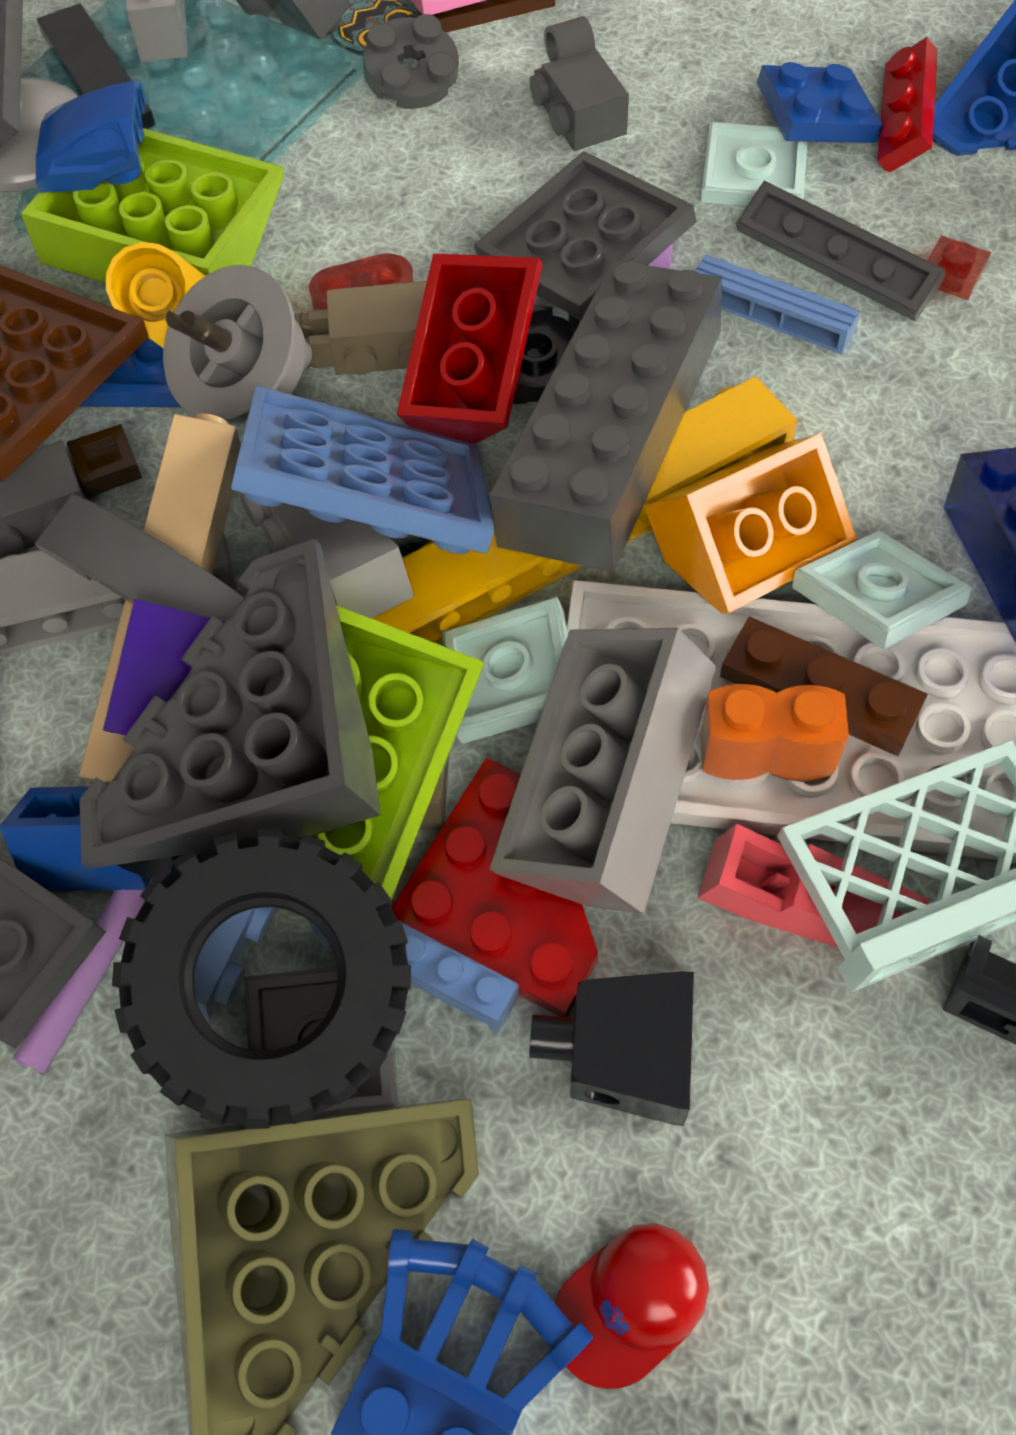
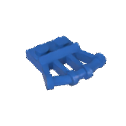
[331,1229,594,1435]

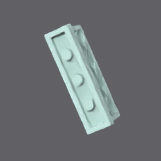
[777,740,1016,993]

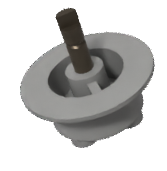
[163,265,312,422]

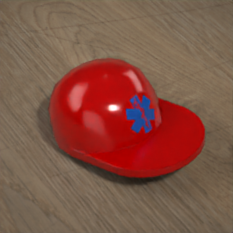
[554,1223,709,1389]

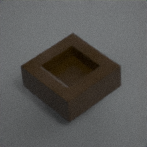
[67,424,142,497]

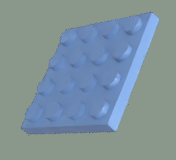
[231,385,495,554]

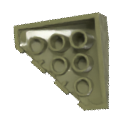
[165,1098,479,1435]

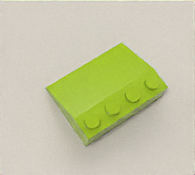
[21,128,284,283]
[297,605,485,903]

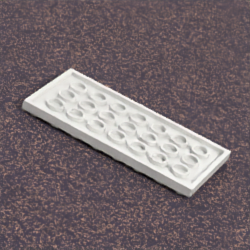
[567,580,1016,860]

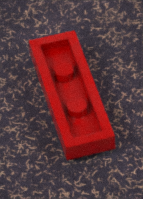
[877,37,938,172]

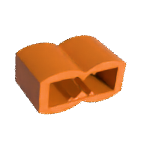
[701,684,849,781]

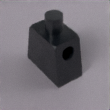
[529,971,694,1126]

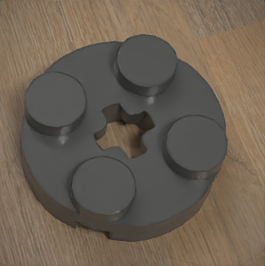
[364,14,459,109]

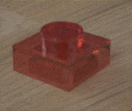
[927,235,991,300]

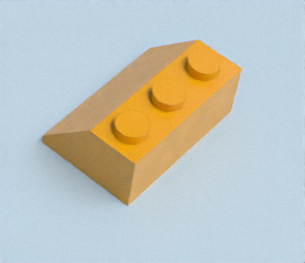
[644,433,857,614]

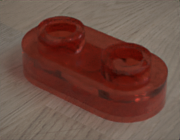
[309,253,414,310]

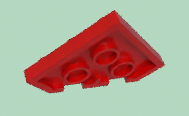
[392,758,598,1017]

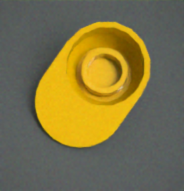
[106,242,205,349]

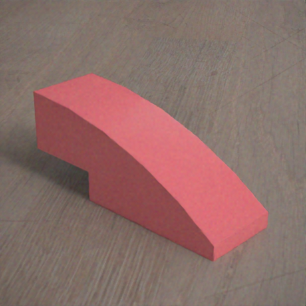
[697,824,930,947]

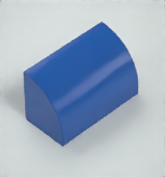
[0,786,151,890]

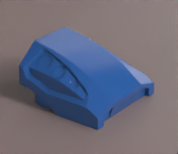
[36,81,146,193]

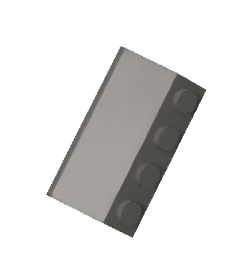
[489,628,717,914]

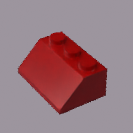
[397,254,543,444]

